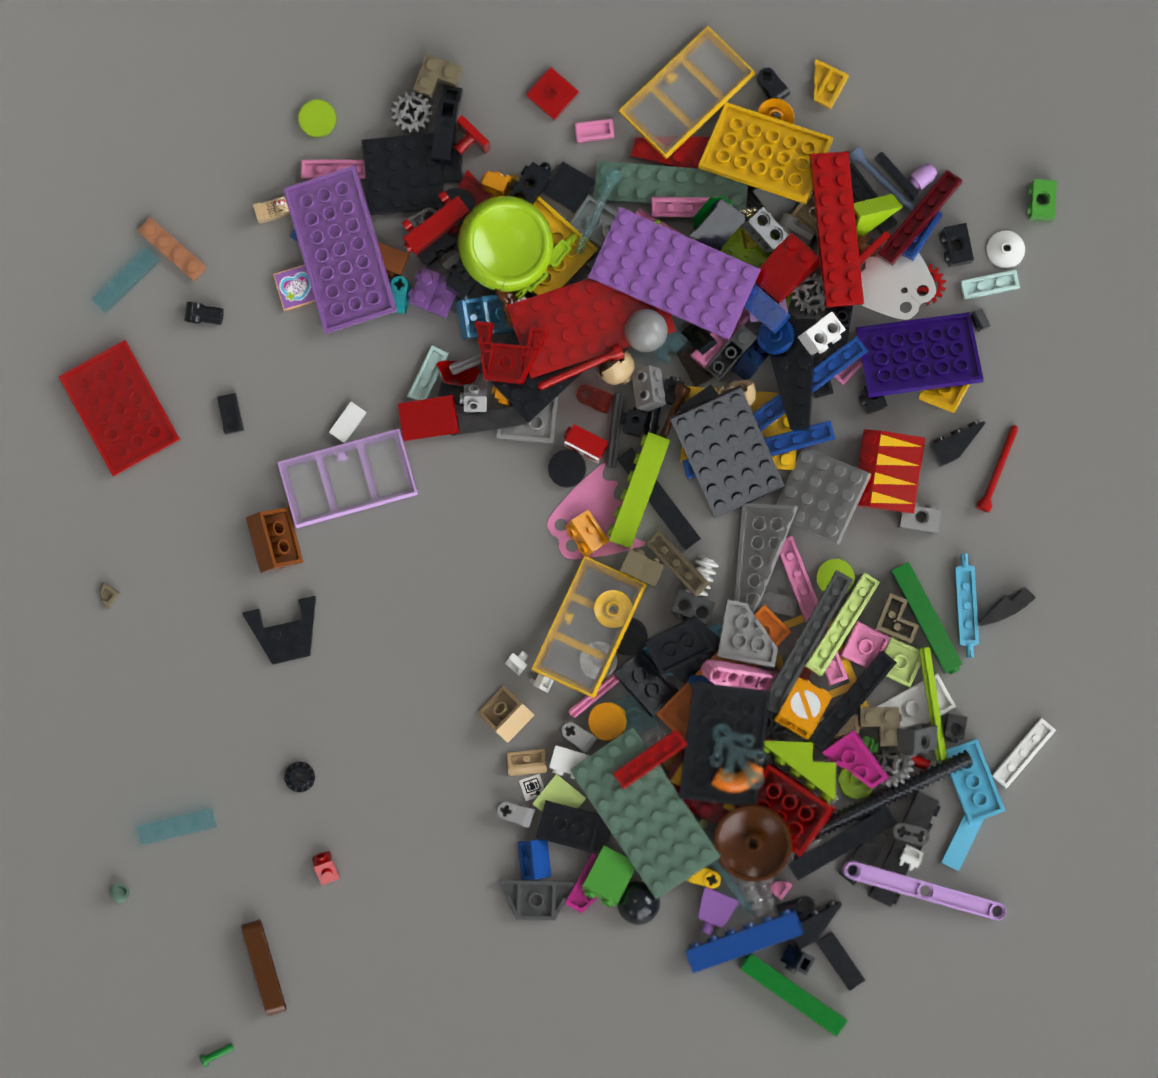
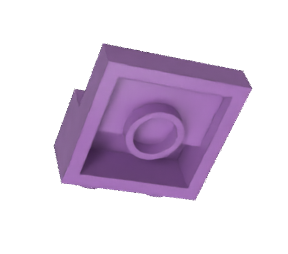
[408,267,456,318]

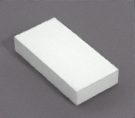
[329,402,367,444]

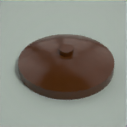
[714,804,792,882]

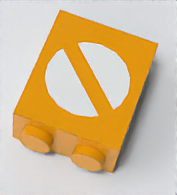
[774,677,832,740]

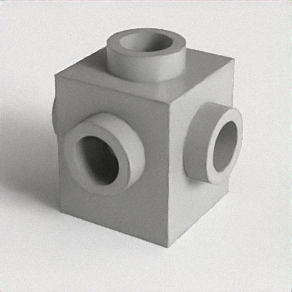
[460,384,487,412]

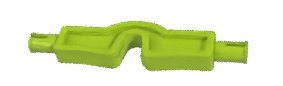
[514,232,577,300]

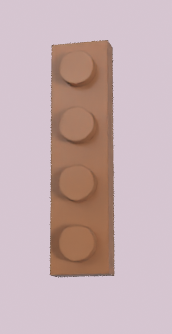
[137,217,207,282]

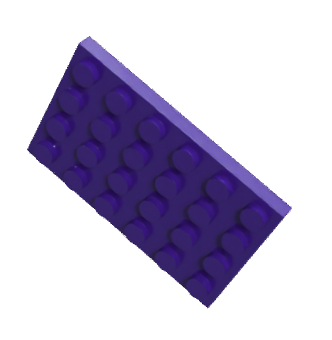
[856,312,984,398]

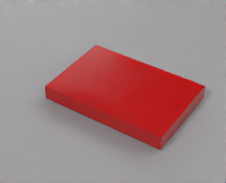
[398,395,459,441]

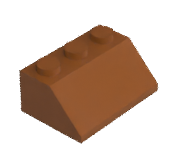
[246,507,303,573]

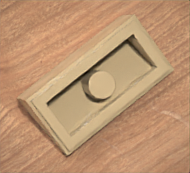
[507,749,547,776]

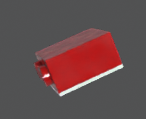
[564,424,608,464]

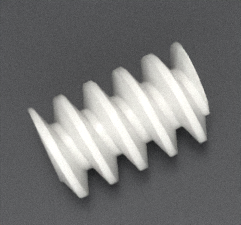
[684,555,719,597]

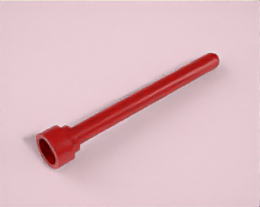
[537,343,625,390]
[976,425,1018,513]

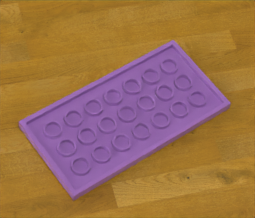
[283,165,398,334]
[588,207,761,340]

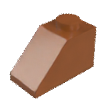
[378,242,410,278]

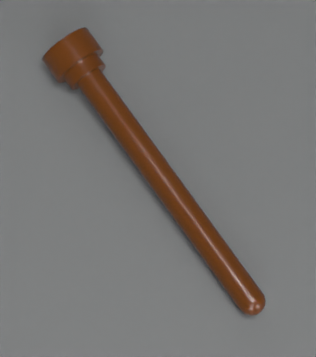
[660,383,691,438]

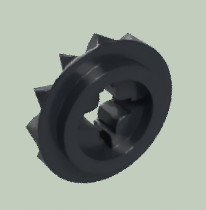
[284,762,315,792]

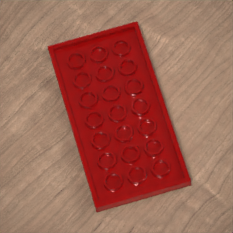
[506,278,676,379]

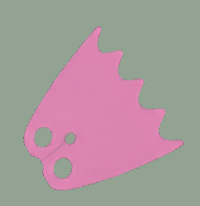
[547,463,646,559]

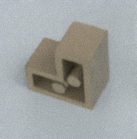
[413,54,463,100]
[620,548,664,588]
[874,593,919,644]
[859,707,900,746]

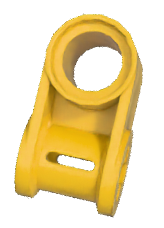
[686,867,721,889]

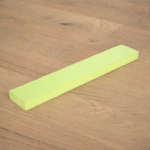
[805,572,880,676]

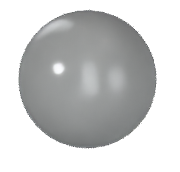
[624,309,668,352]

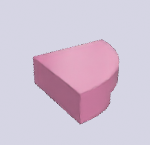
[766,881,792,901]

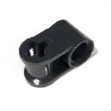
[757,67,790,100]

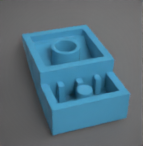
[456,295,514,340]

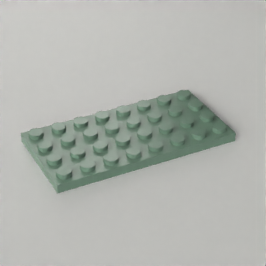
[570,727,721,899]

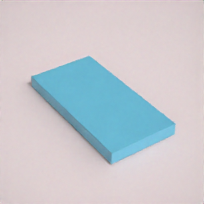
[945,739,1006,825]

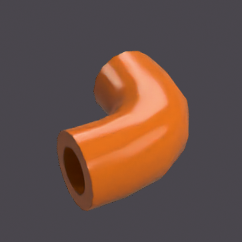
[711,760,764,793]

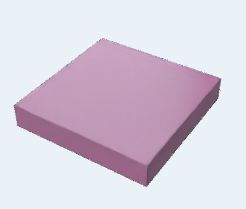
[840,621,890,668]

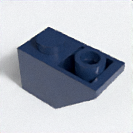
[732,340,769,380]

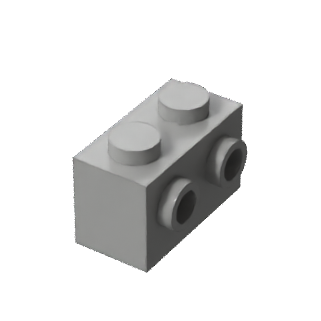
[632,365,666,412]

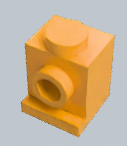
[481,171,512,196]

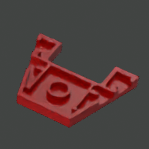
[475,321,549,384]

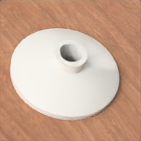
[987,230,1025,268]

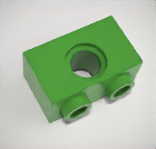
[1026,179,1057,222]

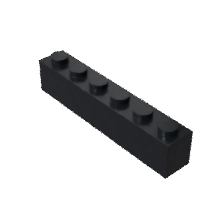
[868,791,941,907]

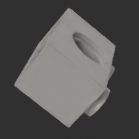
[898,503,942,534]

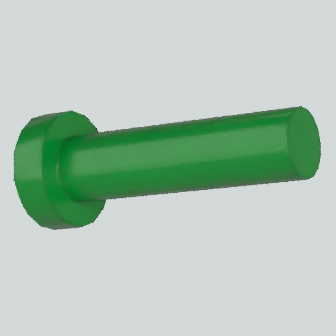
[200,1043,235,1067]

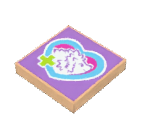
[273,265,316,311]

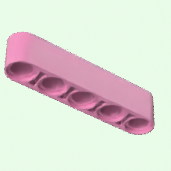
[701,660,779,691]

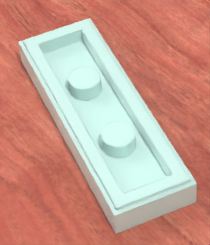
[960,270,1020,300]
[407,345,449,401]

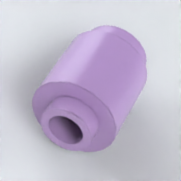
[909,163,937,191]

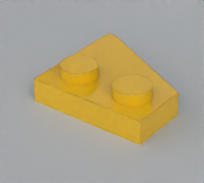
[814,59,849,110]

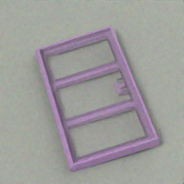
[277,429,418,529]

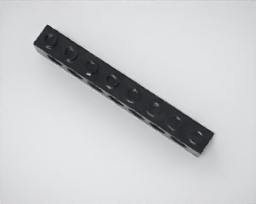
[445,161,551,301]

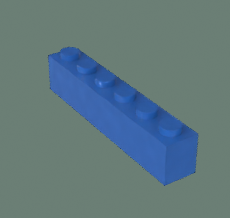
[685,909,804,973]

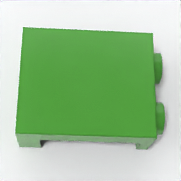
[581,846,635,908]

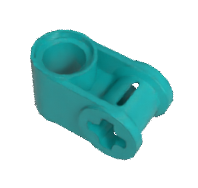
[391,276,411,314]

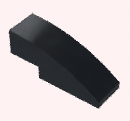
[978,587,1036,626]

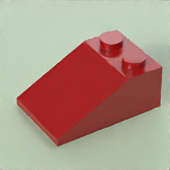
[755,233,820,304]

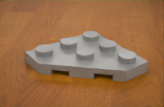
[496,396,559,444]
[717,600,778,667]

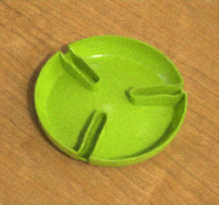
[458,196,553,292]

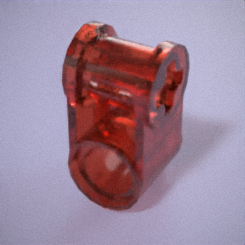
[576,385,614,414]

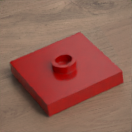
[526,67,579,121]

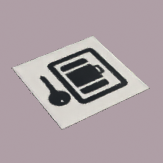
[519,774,545,801]

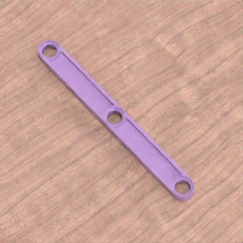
[842,861,1006,920]

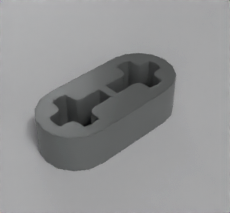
[893,823,930,845]

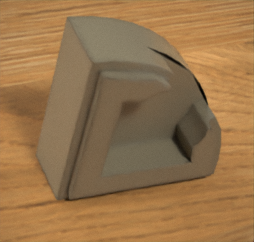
[101,582,120,609]

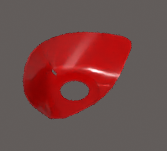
[436,361,480,385]

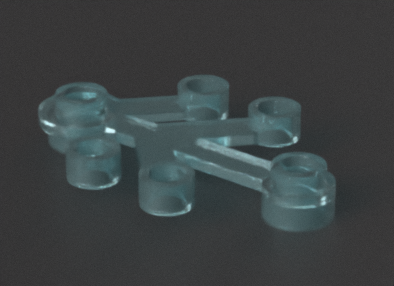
[710,724,766,789]

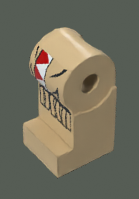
[253,197,290,224]

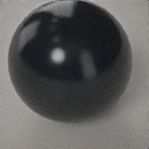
[617,881,660,925]

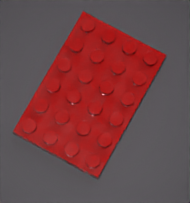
[58,340,181,477]

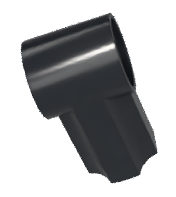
[184,302,224,325]
[775,895,814,916]

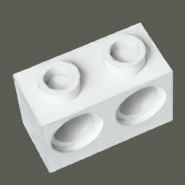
[798,312,846,356]

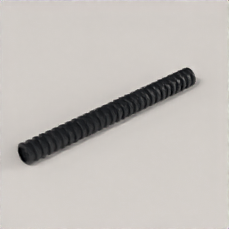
[816,750,973,839]

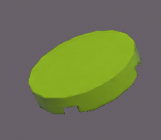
[299,100,337,138]
[816,559,855,594]
[838,768,876,799]

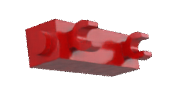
[402,191,470,255]

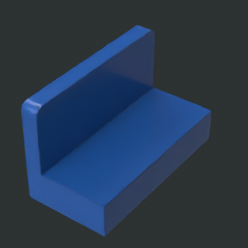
[518,839,551,880]

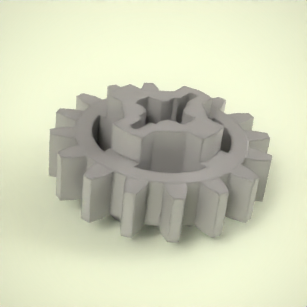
[391,91,433,134]
[791,273,825,315]
[876,746,914,787]

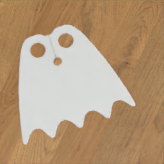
[861,226,936,320]

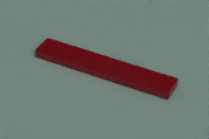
[877,170,963,266]

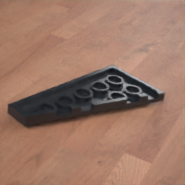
[760,319,817,431]

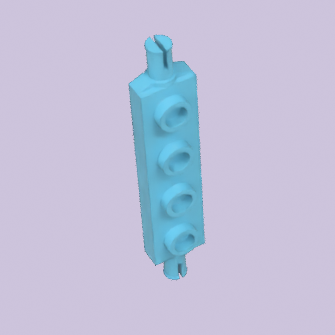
[955,554,979,658]

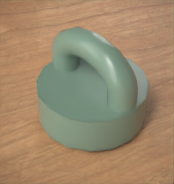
[109,883,130,904]

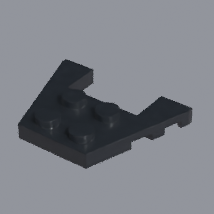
[242,596,316,665]

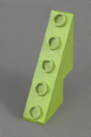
[818,194,902,250]
[763,741,836,803]

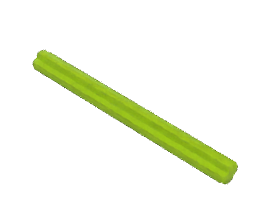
[919,647,947,762]

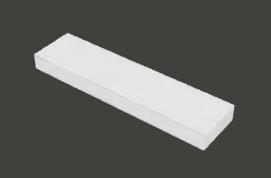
[992,717,1056,789]

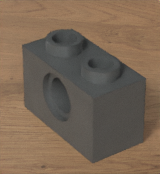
[898,723,937,756]

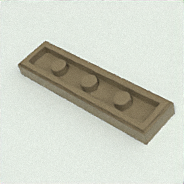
[645,530,710,597]

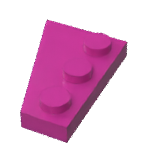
[565,853,598,913]

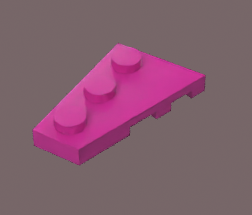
[822,730,888,788]

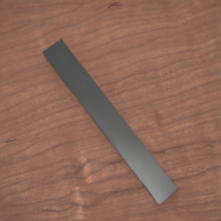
[768,570,853,715]

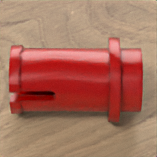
[911,755,931,771]

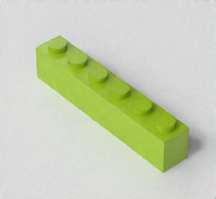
[607,432,671,549]

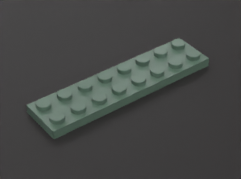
[594,161,748,211]

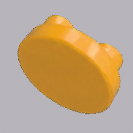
[588,702,627,741]

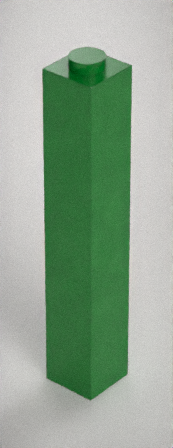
[890,562,963,675]
[739,953,847,1037]

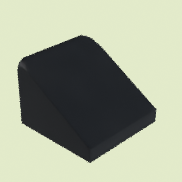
[971,309,990,332]

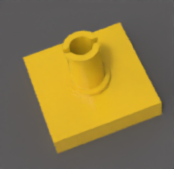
[919,384,970,413]

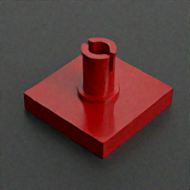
[454,115,491,155]

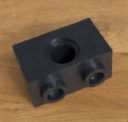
[940,223,974,267]

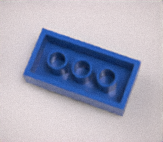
[744,284,791,334]

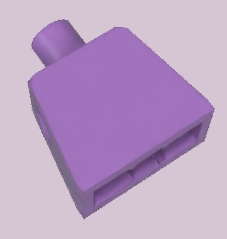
[697,886,739,935]

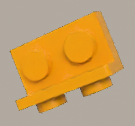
[565,510,609,557]

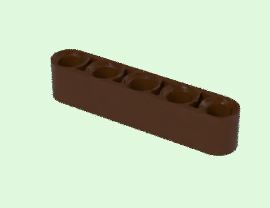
[241,919,287,1016]

